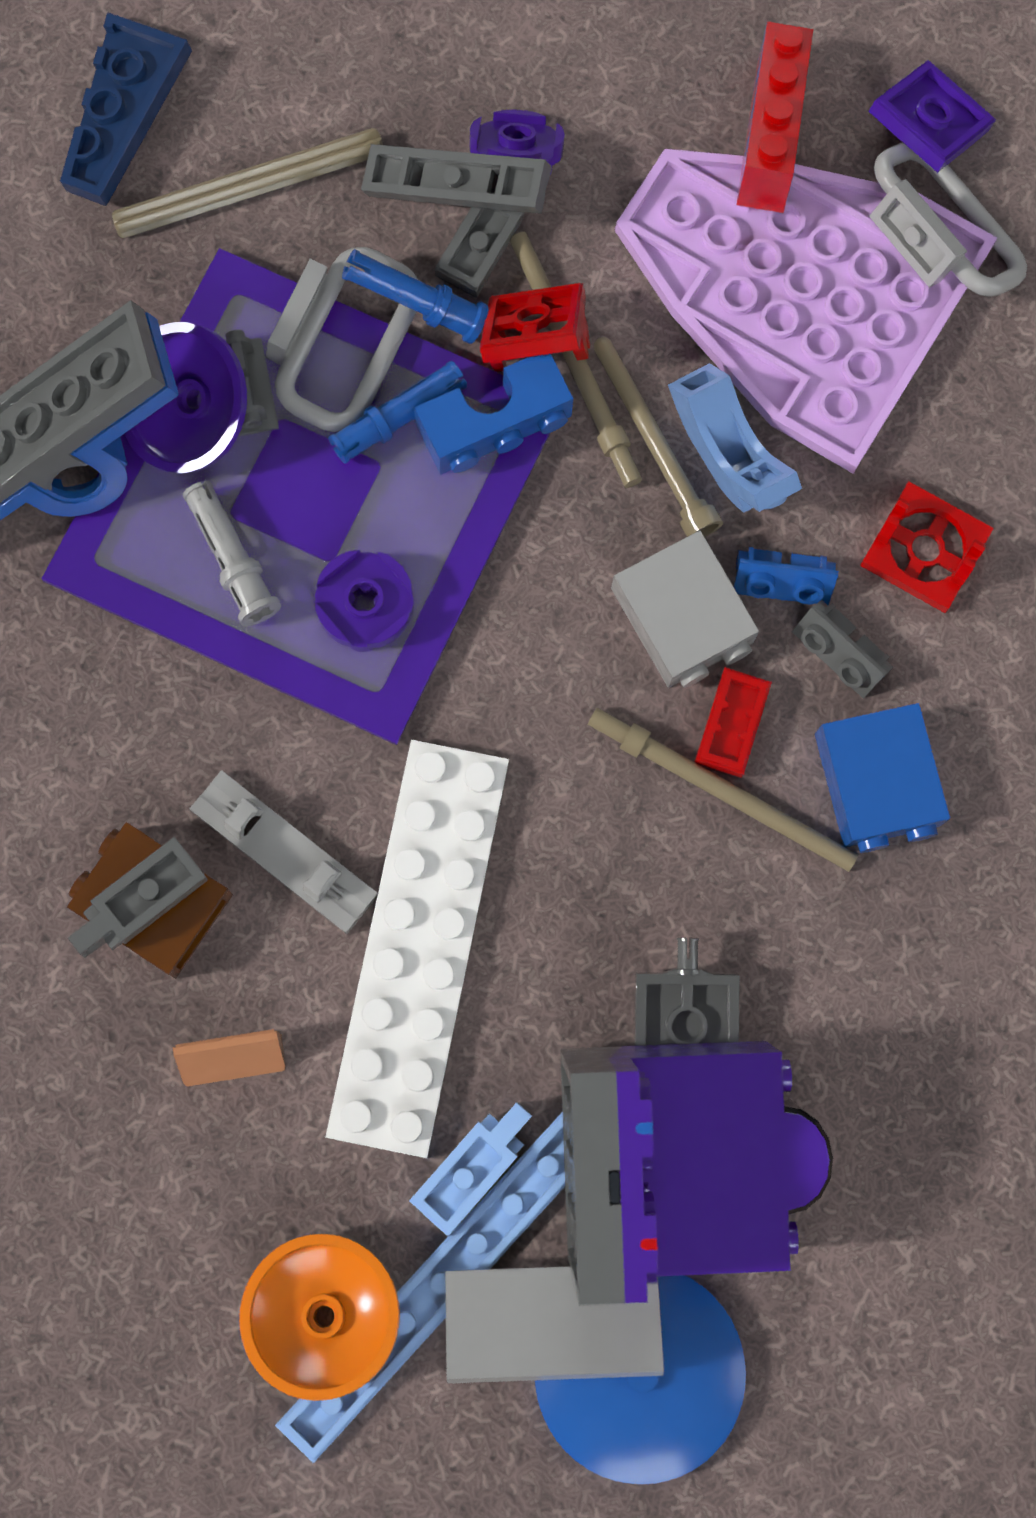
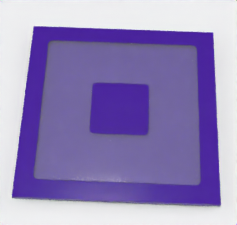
[41,248,550,745]

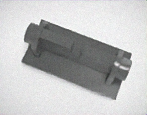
[225,330,279,437]
[792,600,893,699]

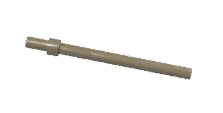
[510,232,642,488]
[587,708,858,872]

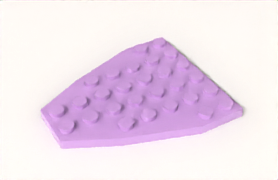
[615,149,997,473]

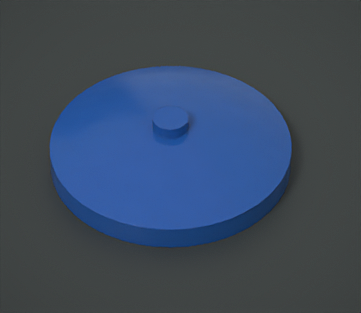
[535,1275,746,1484]

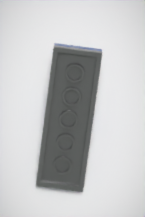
[0,300,179,521]

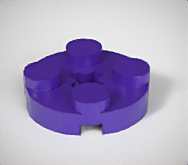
[469,110,565,175]
[315,550,414,652]

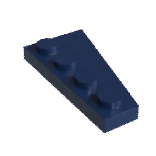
[60,12,192,206]

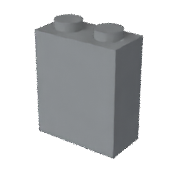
[611,531,759,688]

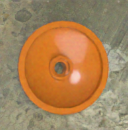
[239,1234,400,1401]

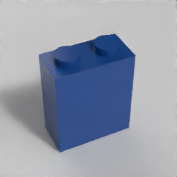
[814,703,950,853]

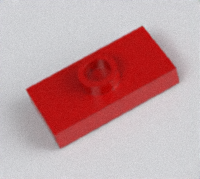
[694,667,772,778]

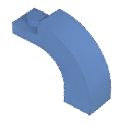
[668,363,802,513]

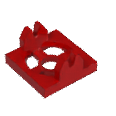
[479,283,590,372]
[860,481,994,613]

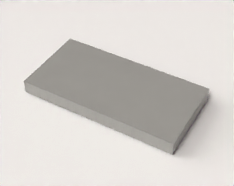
[445,1267,664,1383]

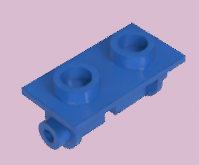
[733,547,838,606]

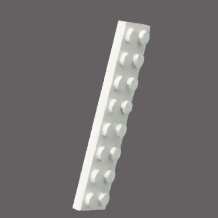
[325,740,509,1158]

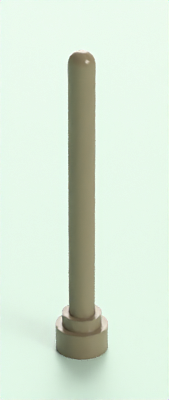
[594,337,723,537]

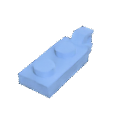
[409,1102,532,1236]

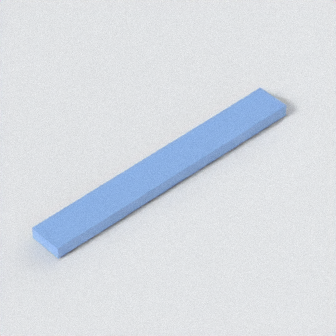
[275,1112,565,1463]

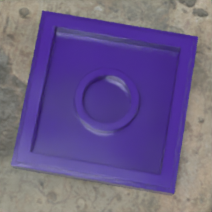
[868,60,996,173]

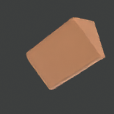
[173,1029,286,1086]

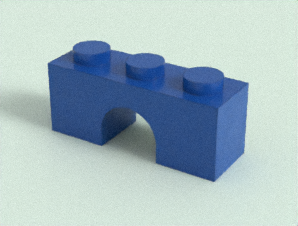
[414,354,573,475]

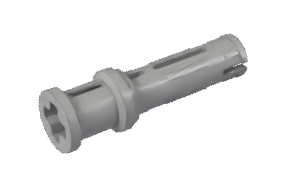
[183,481,281,626]

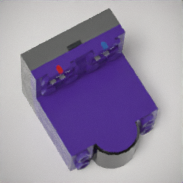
[560,1041,833,1305]

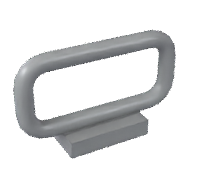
[869,142,1027,297]
[265,247,418,432]

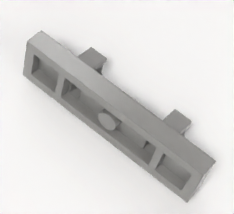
[189,770,378,934]

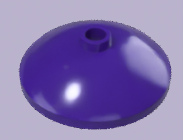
[124,322,247,473]

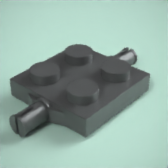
[634,937,740,1046]

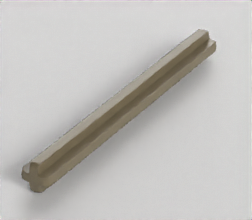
[112,128,383,238]

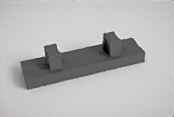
[361,144,552,214]

